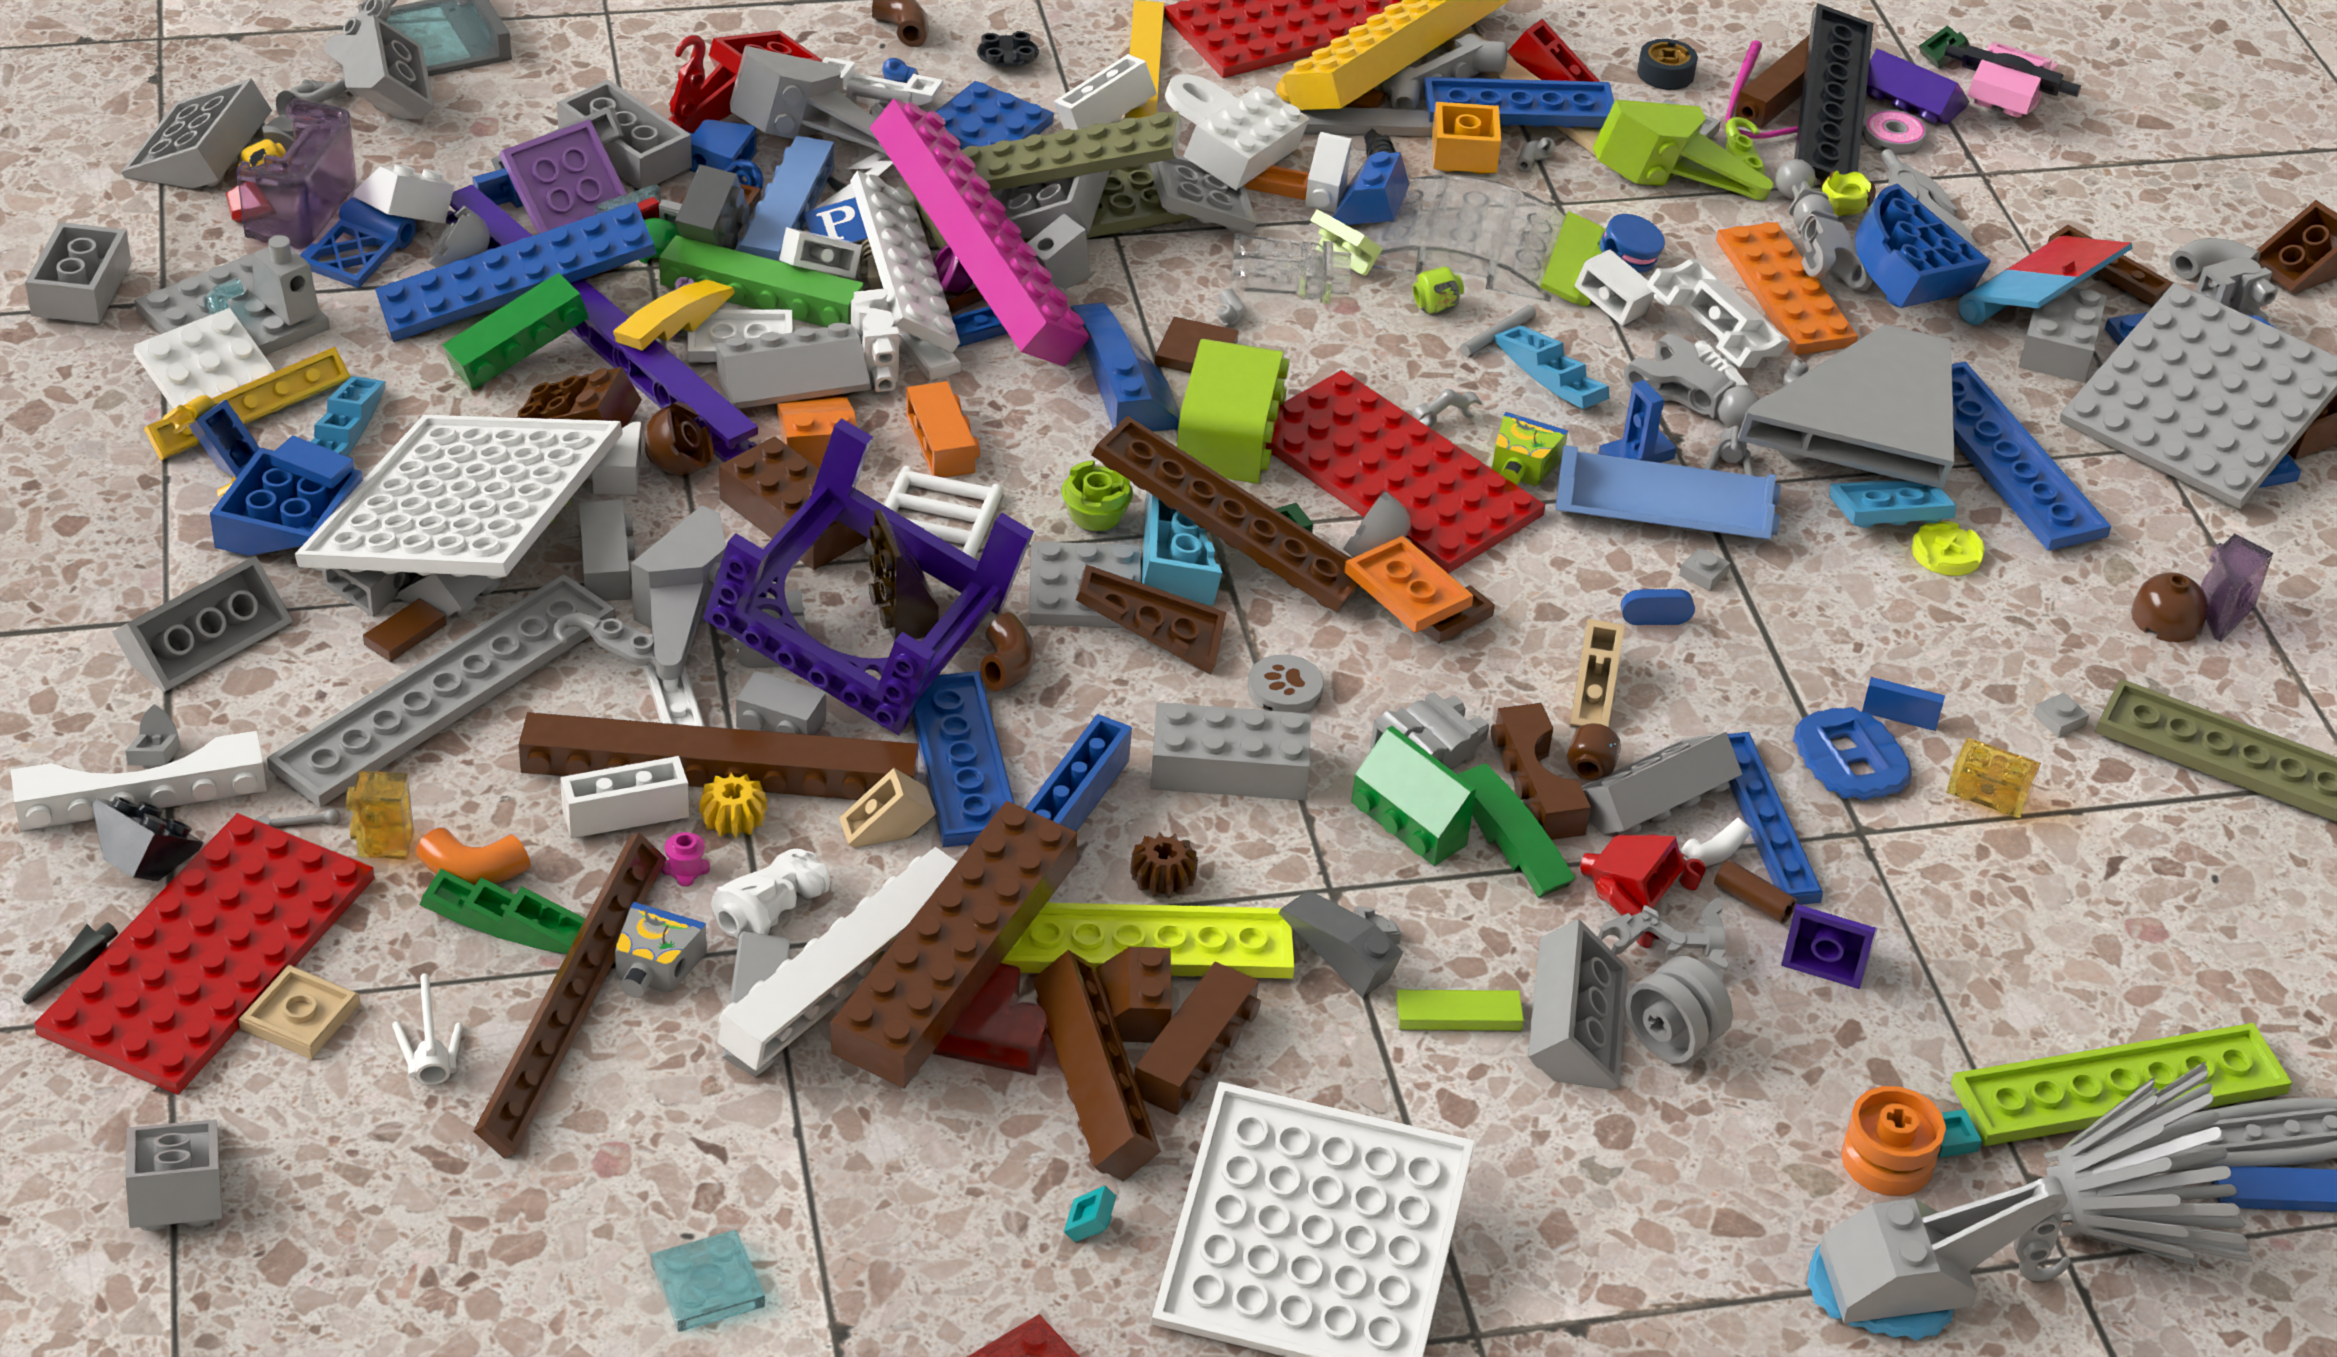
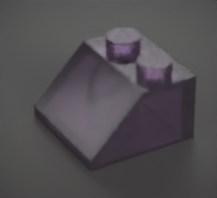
[2201,533,2273,642]

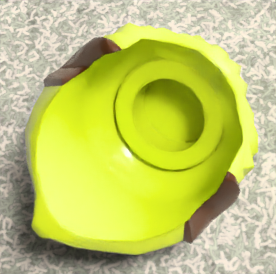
[1821,171,1876,217]

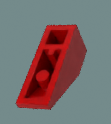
[1507,18,1600,82]

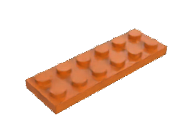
[1716,222,1858,355]

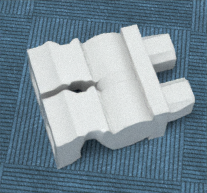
[851,288,899,392]

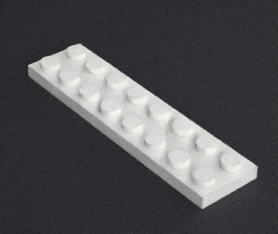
[850,170,960,353]

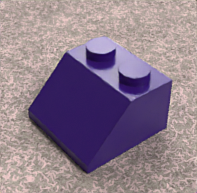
[1781,904,1878,989]

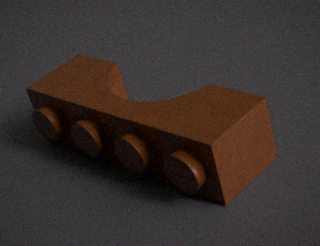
[1491,702,1591,840]

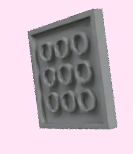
[134,253,330,356]

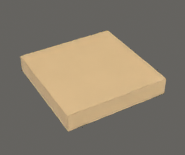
[239,965,360,1059]

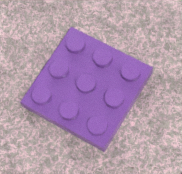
[499,119,631,234]

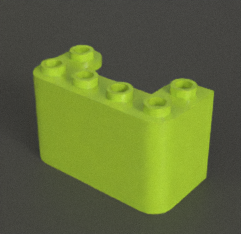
[1177,339,1290,484]

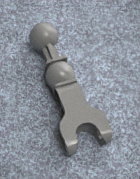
[1775,159,1874,292]
[1624,334,1807,461]

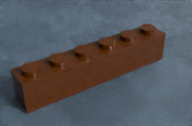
[1032,950,1161,1182]

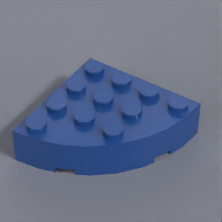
[1855,183,1991,308]

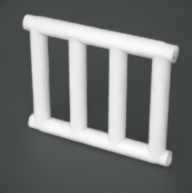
[864,466,1004,558]

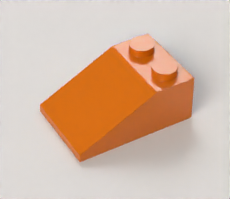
[776,395,857,469]

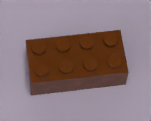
[719,436,868,571]

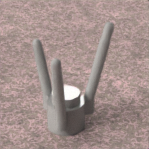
[1705,426,1754,476]

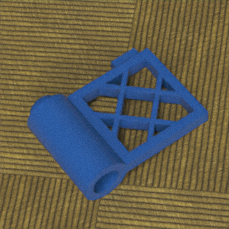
[300,197,416,288]

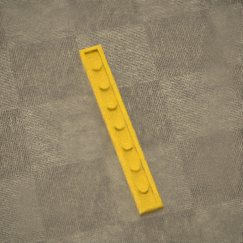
[1125,0,1164,119]

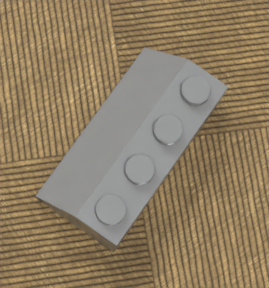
[716,323,871,409]
[112,555,294,692]
[1581,731,1742,835]
[1528,919,1628,1090]

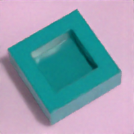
[1938,1109,1982,1158]
[1064,1185,1117,1242]

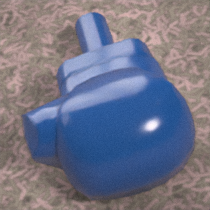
[882,58,922,83]

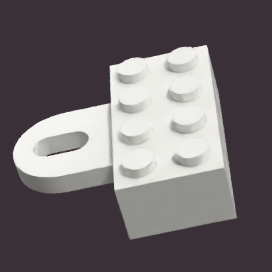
[1165,74,1310,190]

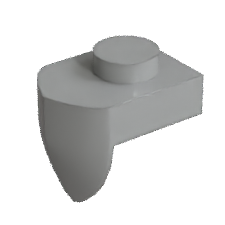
[125,704,180,769]

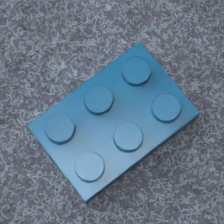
[1829,479,1956,528]

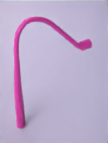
[1725,40,1798,139]

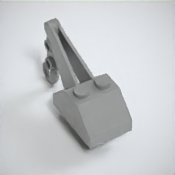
[324,0,434,119]
[730,46,890,154]
[553,505,726,680]
[1819,1176,2070,1323]

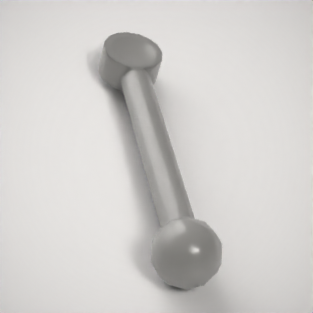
[255,809,340,827]

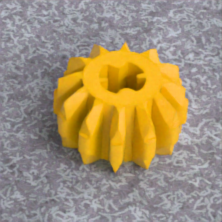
[699,772,767,839]

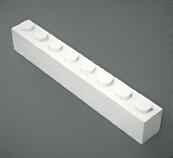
[717,847,957,1071]

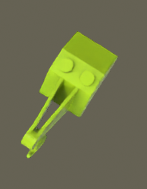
[1593,99,1773,201]

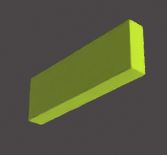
[1395,989,1524,1031]

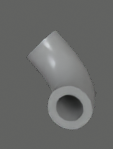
[2170,238,2260,279]

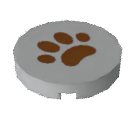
[1248,654,1324,713]

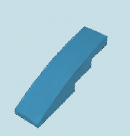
[1494,325,1610,409]
[311,376,386,456]

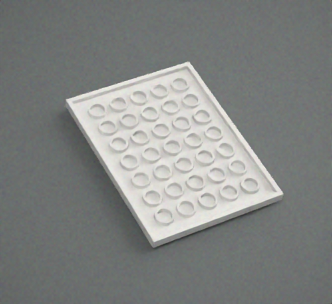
[295,415,623,579]

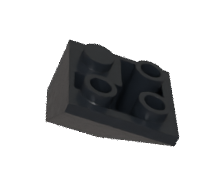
[92,796,204,882]

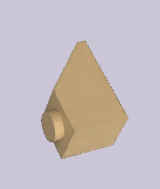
[839,768,936,848]

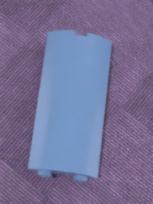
[1556,445,1781,540]

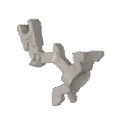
[1598,897,1729,982]

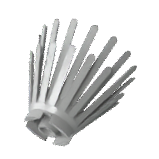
[2044,1061,2253,1266]

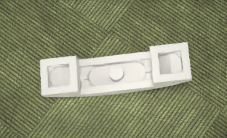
[822,57,943,106]

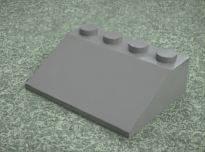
[121,78,272,189]
[995,170,1110,239]

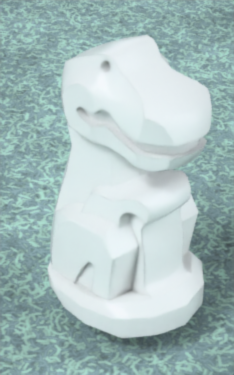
[711,849,830,940]

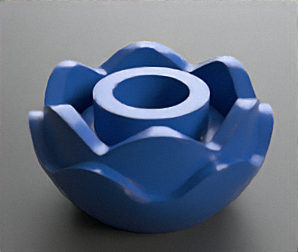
[725,159,764,190]

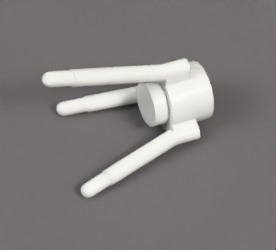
[392,973,463,1085]

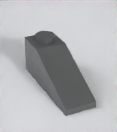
[1278,890,1403,998]

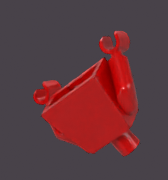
[1580,834,1706,948]

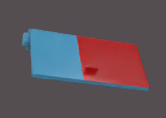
[1958,236,2133,325]

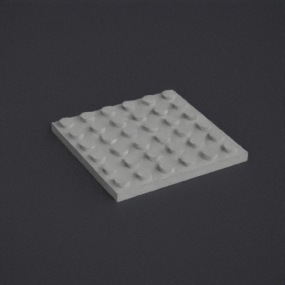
[2060,282,2337,509]

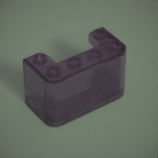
[236,98,357,249]

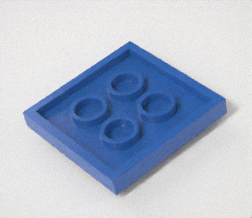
[935,81,1054,150]

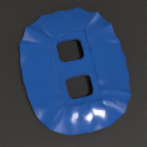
[1793,707,1912,801]

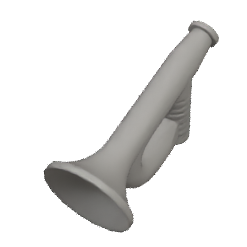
[276,78,348,123]

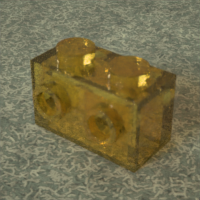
[1946,737,2041,819]
[346,771,414,860]

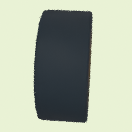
[1637,39,1698,90]

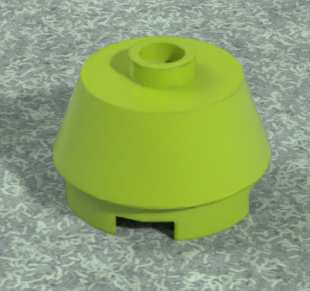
[1061,460,1133,531]

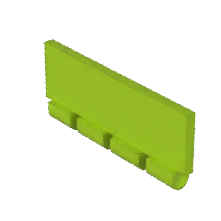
[1540,211,1606,306]

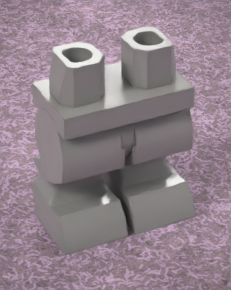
[1370,692,1489,770]

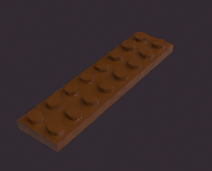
[1091,415,1360,613]

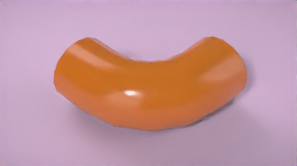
[416,828,531,885]

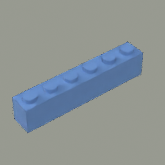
[736,136,834,263]

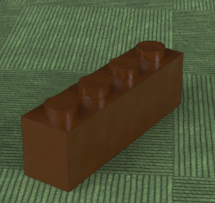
[1134,961,1261,1115]

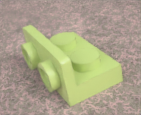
[1310,209,1383,276]

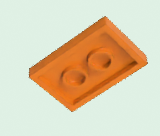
[1345,535,1473,633]

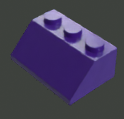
[1866,48,1970,125]

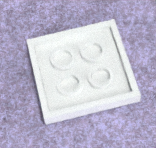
[134,308,275,409]

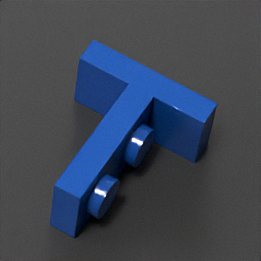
[1598,380,1677,463]

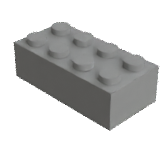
[557,79,692,191]
[1150,702,1311,801]

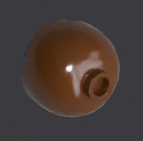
[645,401,714,476]
[2131,573,2208,643]

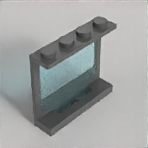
[358,0,512,77]

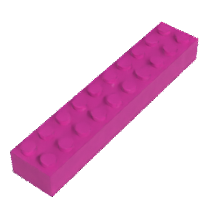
[869,98,1090,367]

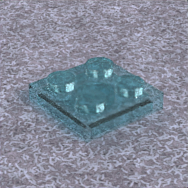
[651,1229,765,1332]

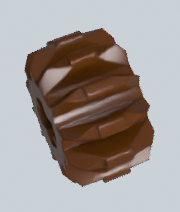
[1130,831,1198,899]

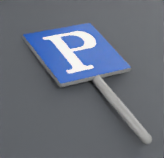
[803,197,868,281]

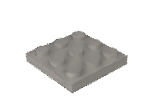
[1149,155,1257,234]
[1029,541,1141,628]

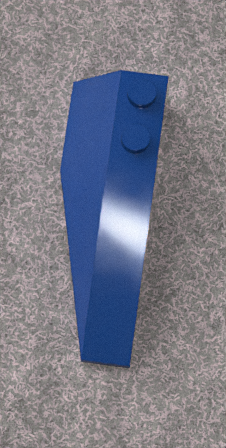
[1070,302,1180,432]

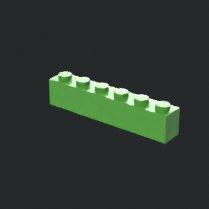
[659,235,864,328]

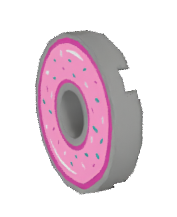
[1863,110,1926,154]

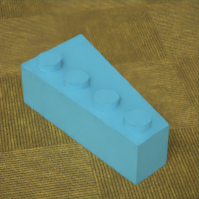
[1142,492,1222,606]

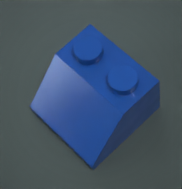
[1332,151,1410,225]

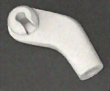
[1681,817,1753,867]

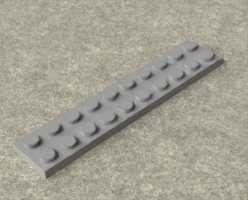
[267,574,616,807]

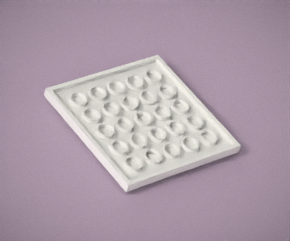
[1152,1082,1475,1357]

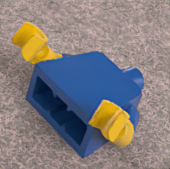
[163,395,260,496]

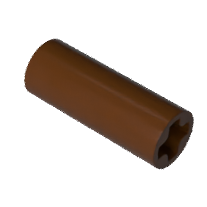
[1714,859,1797,924]

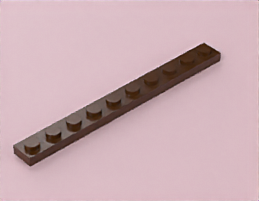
[473,832,667,1159]

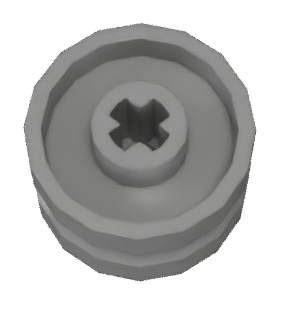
[1625,955,1733,1064]

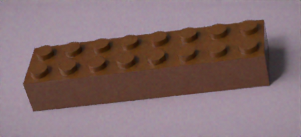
[830,800,1077,1089]

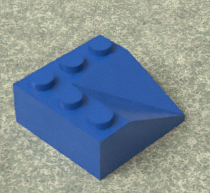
[210,447,363,556]

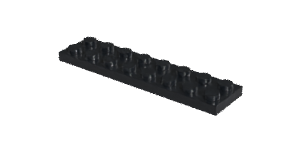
[1794,3,1874,181]

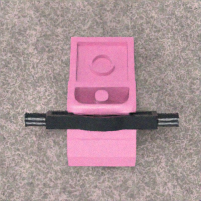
[1944,42,2082,117]

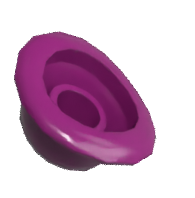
[933,244,973,293]

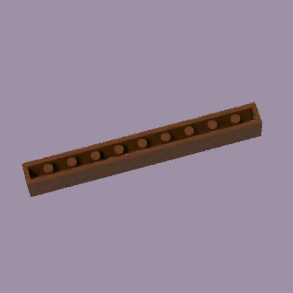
[519,712,918,800]

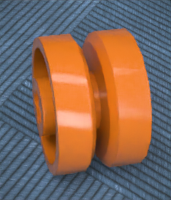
[1841,1086,1946,1196]

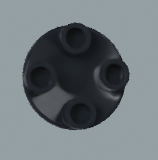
[977,31,1039,67]

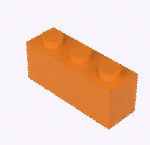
[906,381,980,478]

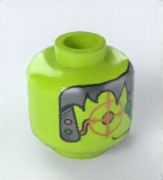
[1412,266,1464,314]

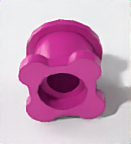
[661,832,710,886]

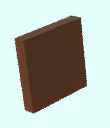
[1154,316,1239,373]

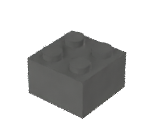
[675,164,750,250]

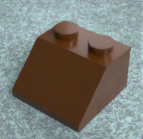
[1096,947,1172,1043]

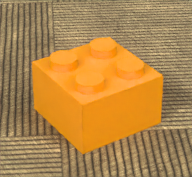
[1432,102,1501,174]

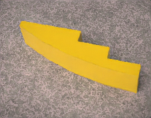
[613,280,735,351]

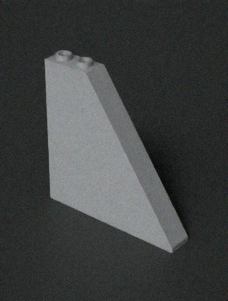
[1738,324,1954,489]

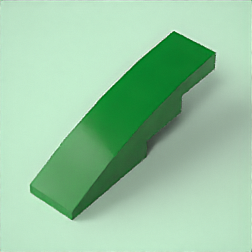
[1457,763,1576,898]
[419,868,586,954]

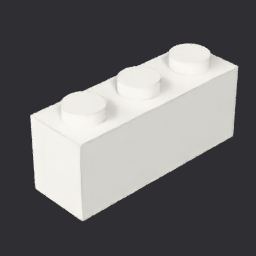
[1054,54,1157,130]
[560,756,689,839]

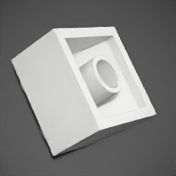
[353,164,454,224]

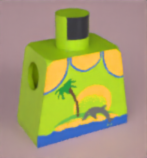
[1492,412,1568,486]

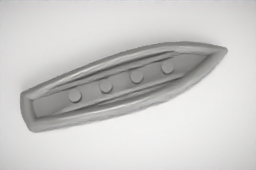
[2161,1098,2337,1170]

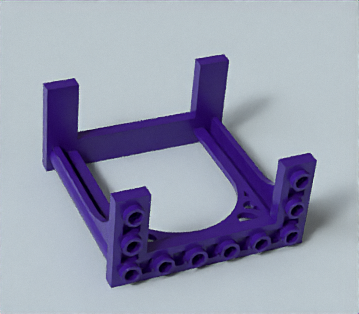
[703,418,1034,736]

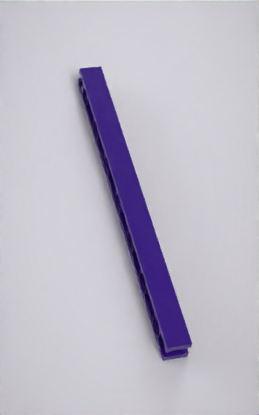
[446,185,758,463]

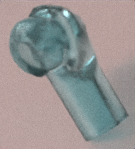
[203,278,244,314]

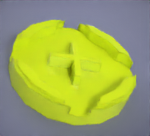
[1911,521,1985,576]

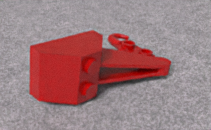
[668,30,823,134]

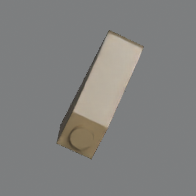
[1570,619,1625,727]

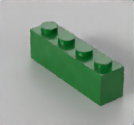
[442,272,589,390]

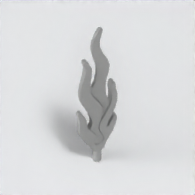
[1881,149,1985,288]

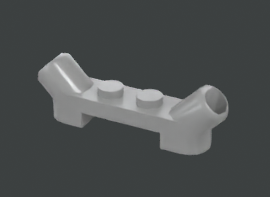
[1383,33,1507,110]

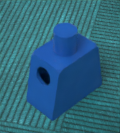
[688,119,757,173]

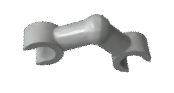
[1412,389,1482,428]

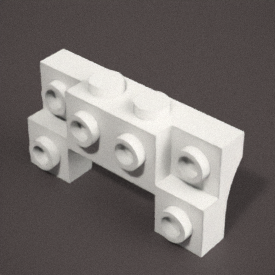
[1646,259,1790,369]

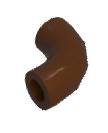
[872,0,929,47]
[980,612,1035,692]

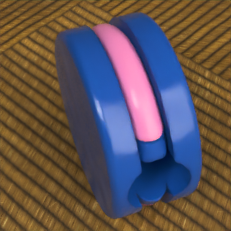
[1600,214,1665,273]

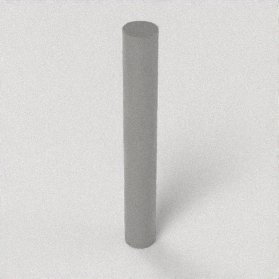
[1460,305,1536,357]

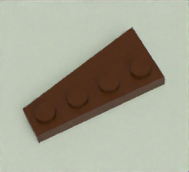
[1075,564,1227,675]

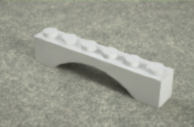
[11,731,267,831]

